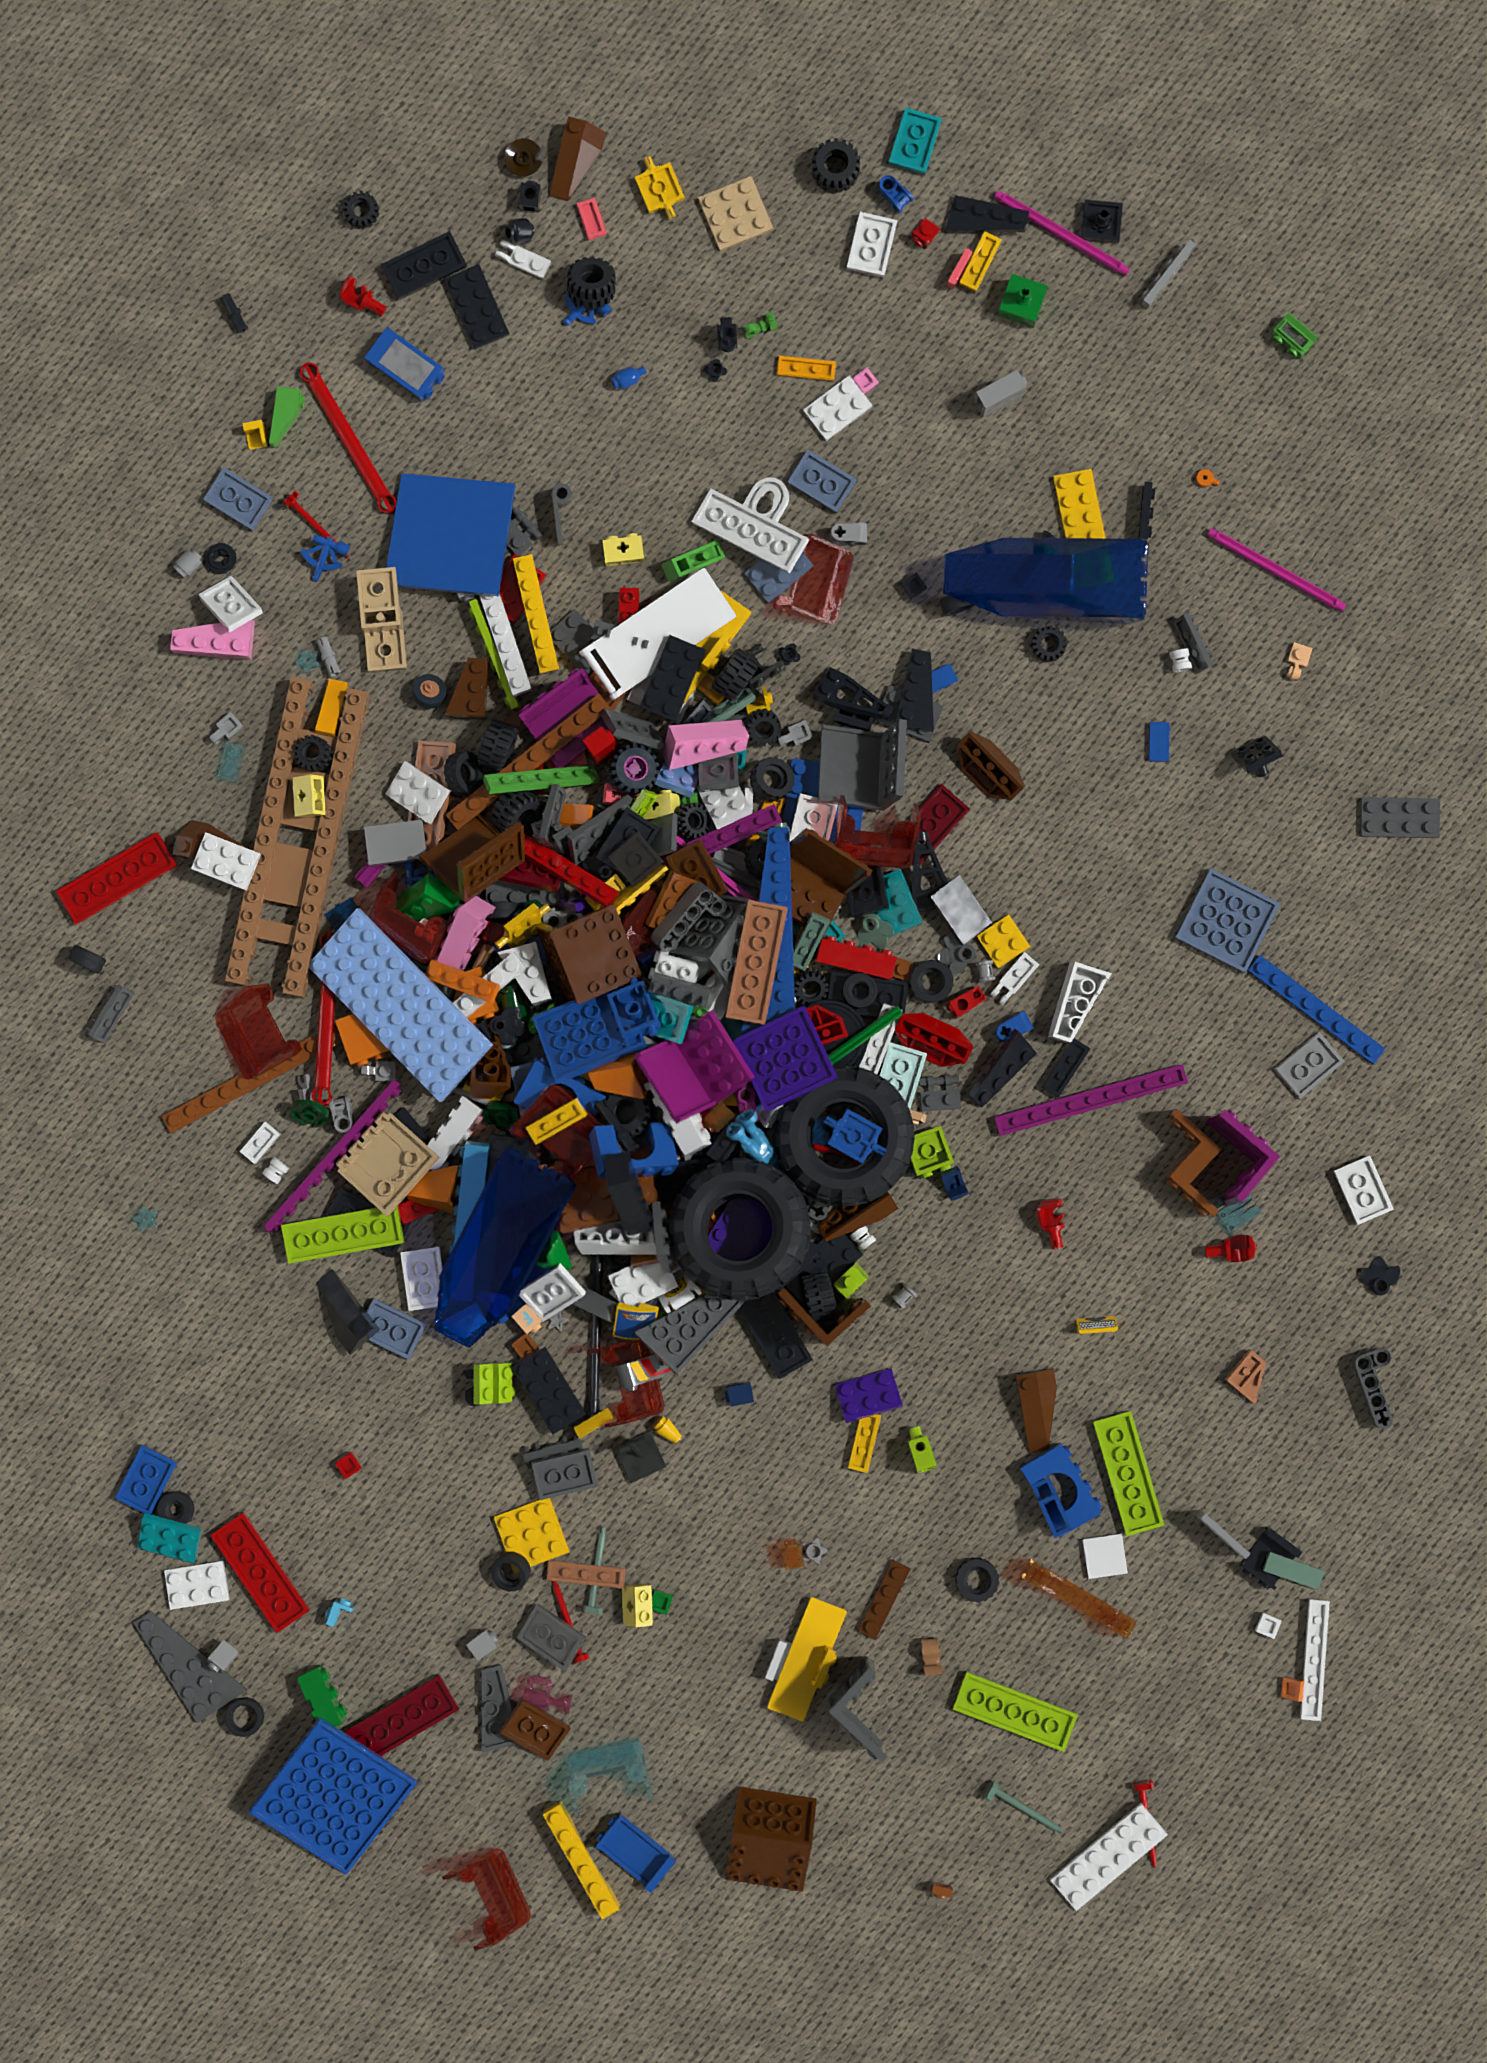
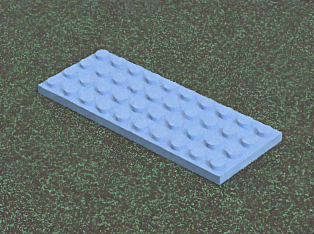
[309,908,493,1102]

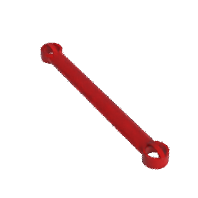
[300,362,397,514]
[311,932,335,1106]

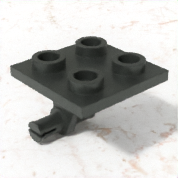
[746,643,784,689]
[614,1431,667,1483]

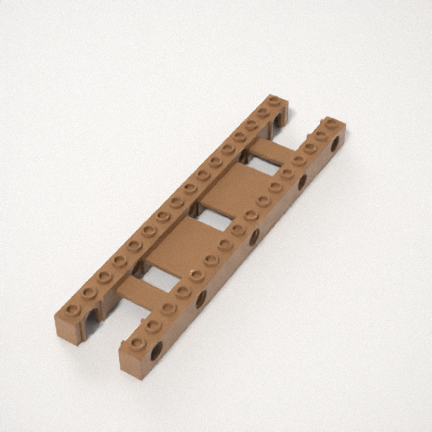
[225,676,370,998]

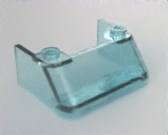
[566,1738,654,1818]

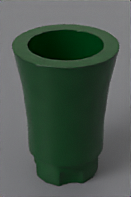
[500,983,529,1023]

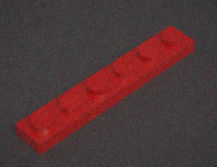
[524,833,619,907]

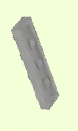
[1141,240,1196,309]

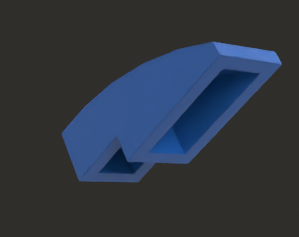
[1031,1477,1073,1538]

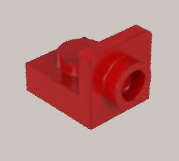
[911,218,941,248]
[481,921,506,945]

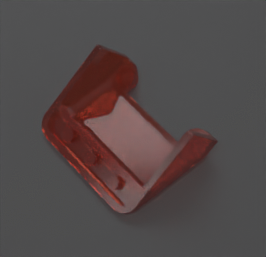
[773,534,853,624]
[216,983,303,1080]
[509,1085,603,1184]

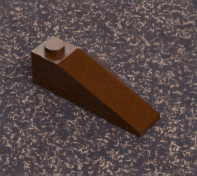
[549,116,606,201]
[173,820,251,860]
[471,1021,511,1099]
[817,1191,899,1241]
[1015,1368,1057,1453]

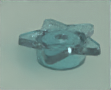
[295,649,320,673]
[133,1206,158,1231]

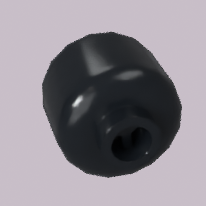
[505,218,535,245]

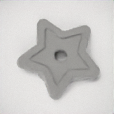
[803,1538,828,1564]

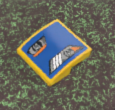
[613,1302,659,1340]

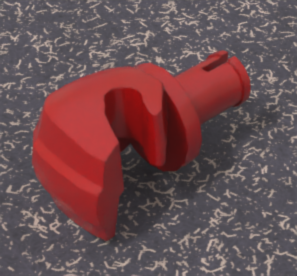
[339,275,387,317]
[1036,1198,1065,1250]
[1205,1234,1257,1262]

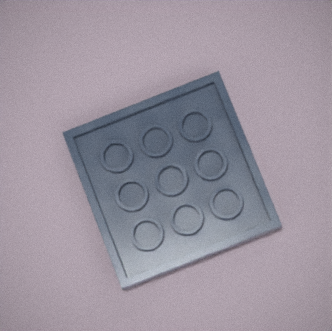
[1175,868,1281,973]

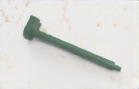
[582,1527,606,1615]
[983,1781,1063,1834]

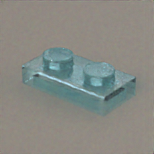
[218,741,246,783]

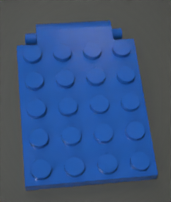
[533,978,661,1084]

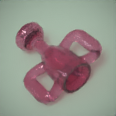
[523,1675,572,1714]

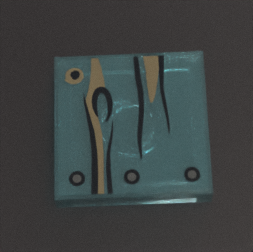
[1209,1183,1262,1235]

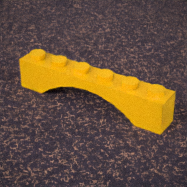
[513,554,560,674]
[543,1801,620,1919]

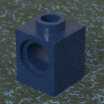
[724,1382,754,1407]

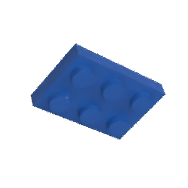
[115,1445,178,1515]

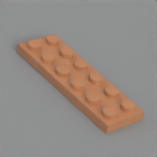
[408,740,456,851]
[726,900,788,1025]

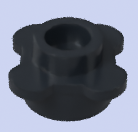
[704,359,727,382]
[779,643,801,665]

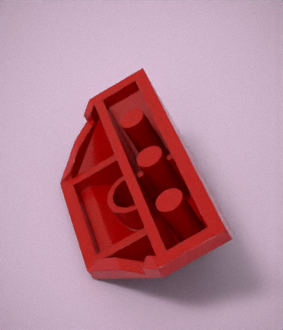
[806,1005,848,1045]
[894,1013,974,1067]

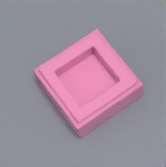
[852,367,879,394]

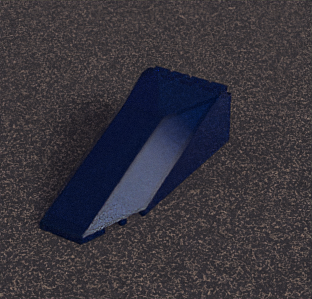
[943,538,1149,624]
[434,1147,576,1348]

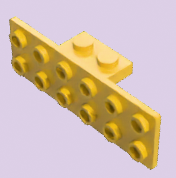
[684,591,751,703]
[584,864,668,915]
[767,1597,847,1721]

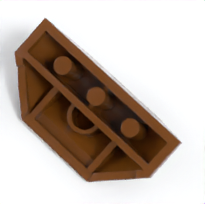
[957,731,1025,801]

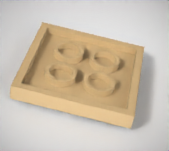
[698,176,773,251]

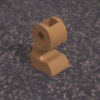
[921,1637,943,1676]

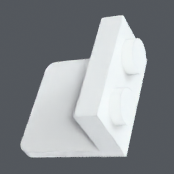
[648,949,698,982]

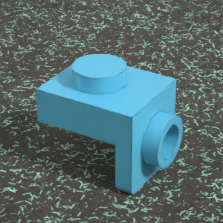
[325,1598,355,1627]

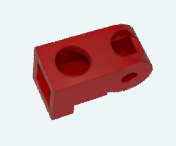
[946,986,987,1019]

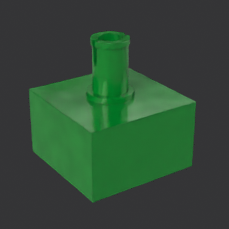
[997,274,1048,328]

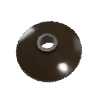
[504,138,543,177]

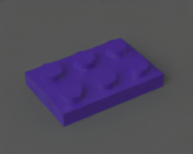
[835,1368,903,1423]

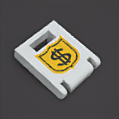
[658,1269,701,1314]

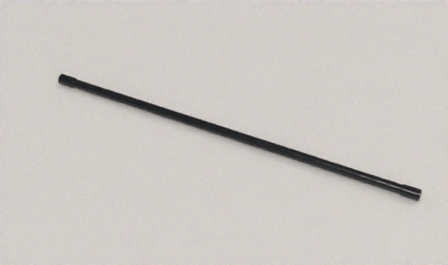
[587,1091,609,1418]

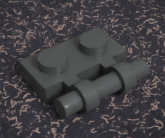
[507,507,543,556]
[919,1074,961,1112]

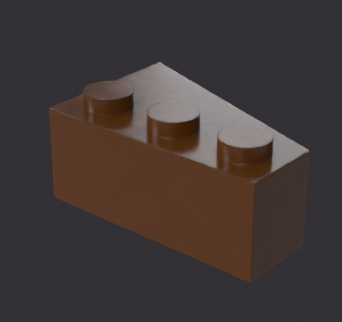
[445,658,489,720]

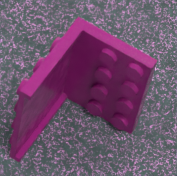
[519,668,611,768]
[634,1010,755,1124]
[1206,1110,1280,1206]

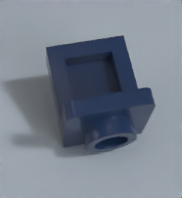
[940,1166,969,1201]

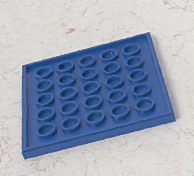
[386,473,516,597]
[249,1717,417,1875]

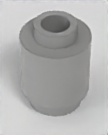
[174,549,202,578]

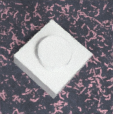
[1255,1612,1282,1639]

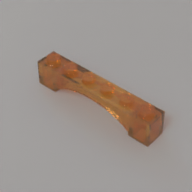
[1022,1559,1137,1639]

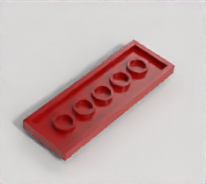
[56,832,178,925]
[210,1512,311,1633]

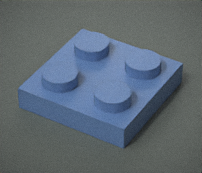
[655,761,699,798]

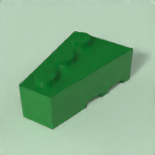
[394,874,460,923]
[297,1665,348,1727]

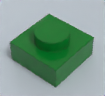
[652,1589,674,1615]

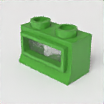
[1271,312,1318,359]

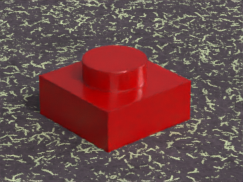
[335,1452,362,1479]

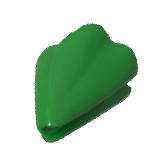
[530,1226,572,1270]

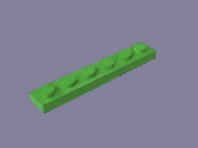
[483,765,600,794]

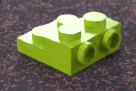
[910,1126,954,1179]
[474,1362,515,1404]

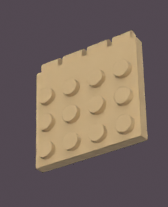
[336,1112,440,1217]

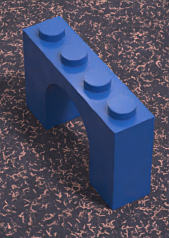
[513,1057,606,1138]
[589,1122,679,1179]
[1020,1443,1102,1537]

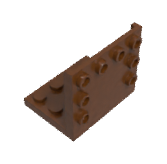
[419,814,525,903]
[756,828,873,937]
[535,903,642,1005]
[777,1287,871,1347]
[725,1786,817,1892]

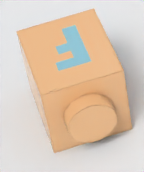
[512,1304,542,1334]

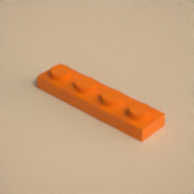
[425,959,500,1004]

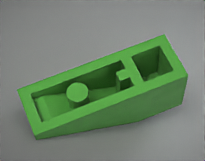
[269,386,305,448]
[661,540,725,582]

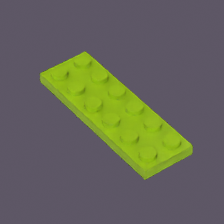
[281,1206,404,1264]
[1092,1411,1165,1536]
[952,1671,1078,1752]

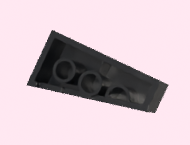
[605,1151,653,1236]

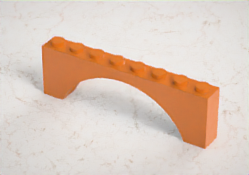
[335,966,499,1067]

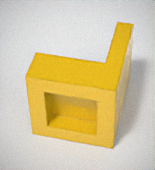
[242,420,268,450]

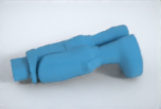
[726,1109,781,1170]

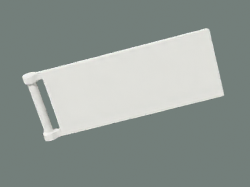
[579,568,736,701]

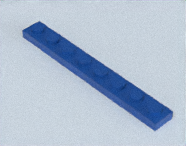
[1247,955,1385,1064]

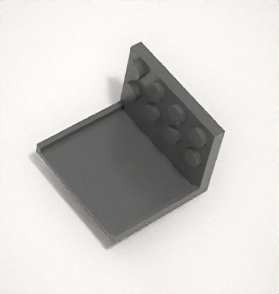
[817,719,907,811]
[669,895,751,992]
[827,1656,887,1762]

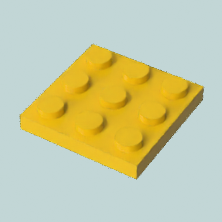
[494,1498,570,1573]

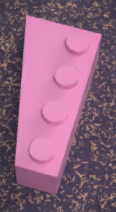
[170,619,255,660]
[662,720,749,770]
[435,896,496,971]

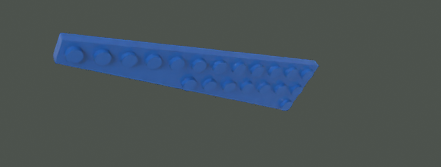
[741,827,795,1036]

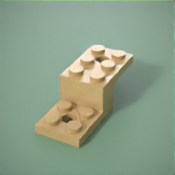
[356,567,407,672]

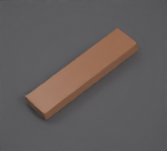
[546,1560,626,1589]

